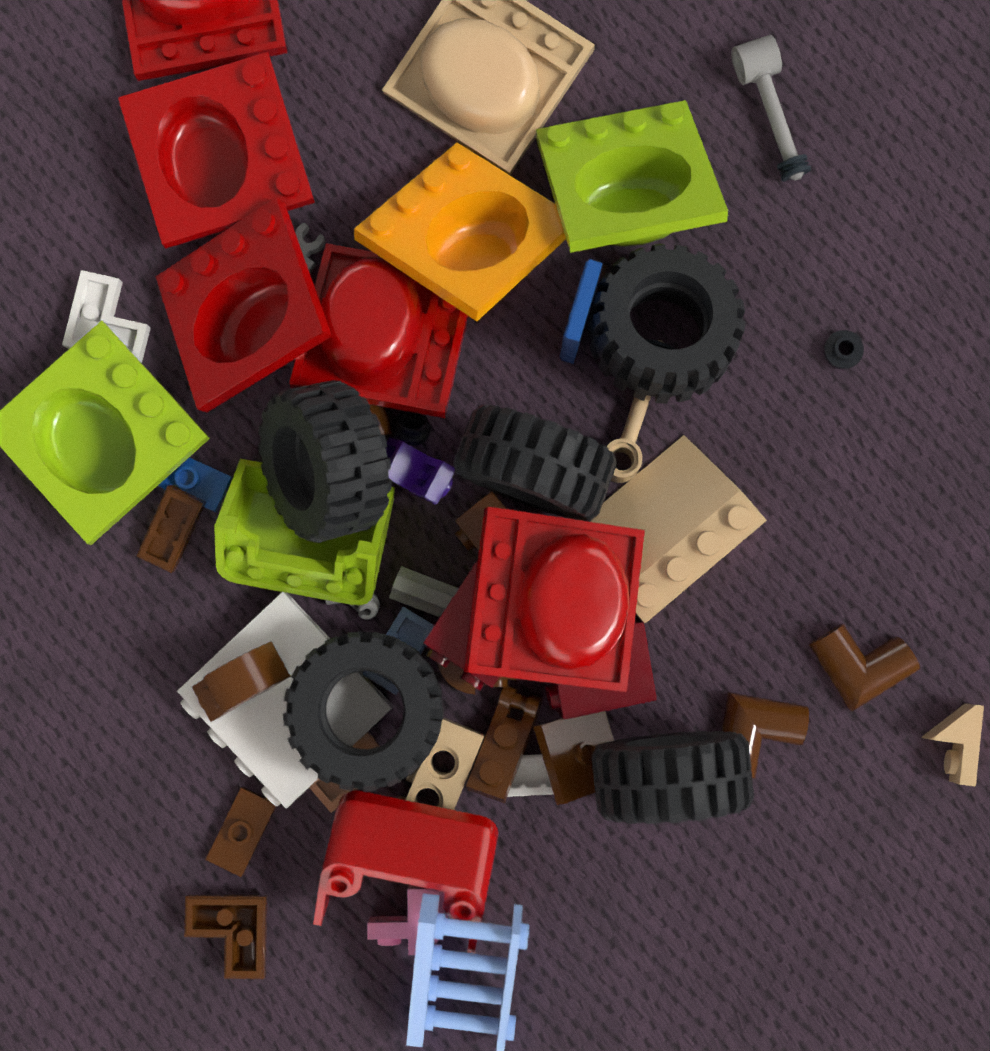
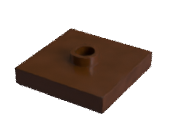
[534,711,614,805]

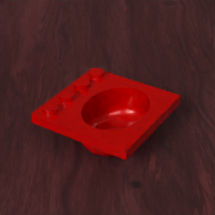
[122,0,288,81]
[118,52,315,249]
[156,197,332,413]
[289,243,468,418]
[464,507,645,692]

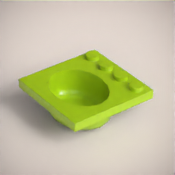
[536,100,728,253]
[0,320,210,545]

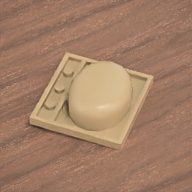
[382,0,595,175]

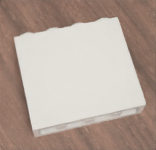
[177,592,394,809]

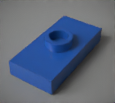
[158,458,233,513]

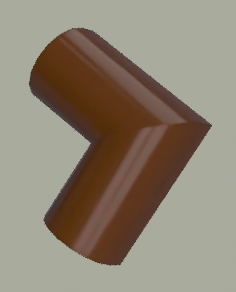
[809,623,920,712]
[722,692,809,778]
[184,895,267,979]

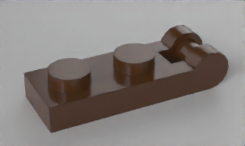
[466,686,543,804]

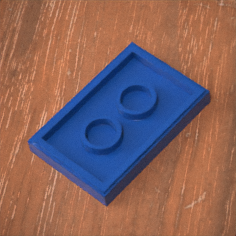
[559,259,603,364]

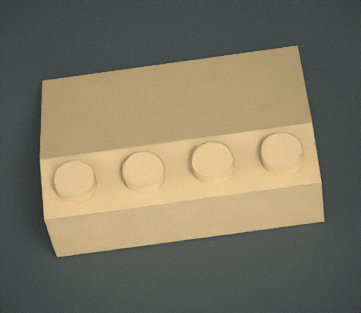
[590,435,767,624]

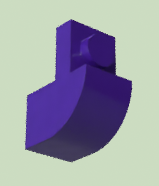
[385,437,455,505]

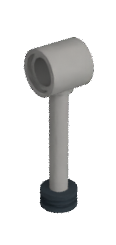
[731,35,811,182]

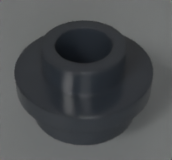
[824,330,864,370]
[391,411,431,445]

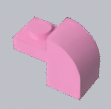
[367,885,449,955]

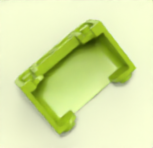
[215,459,395,605]

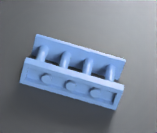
[406,893,529,1051]

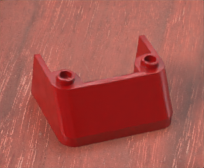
[313,791,498,953]

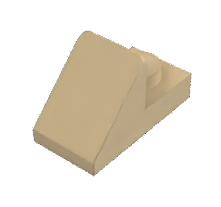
[922,704,984,787]

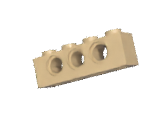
[398,717,485,810]

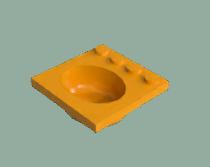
[354,143,566,321]

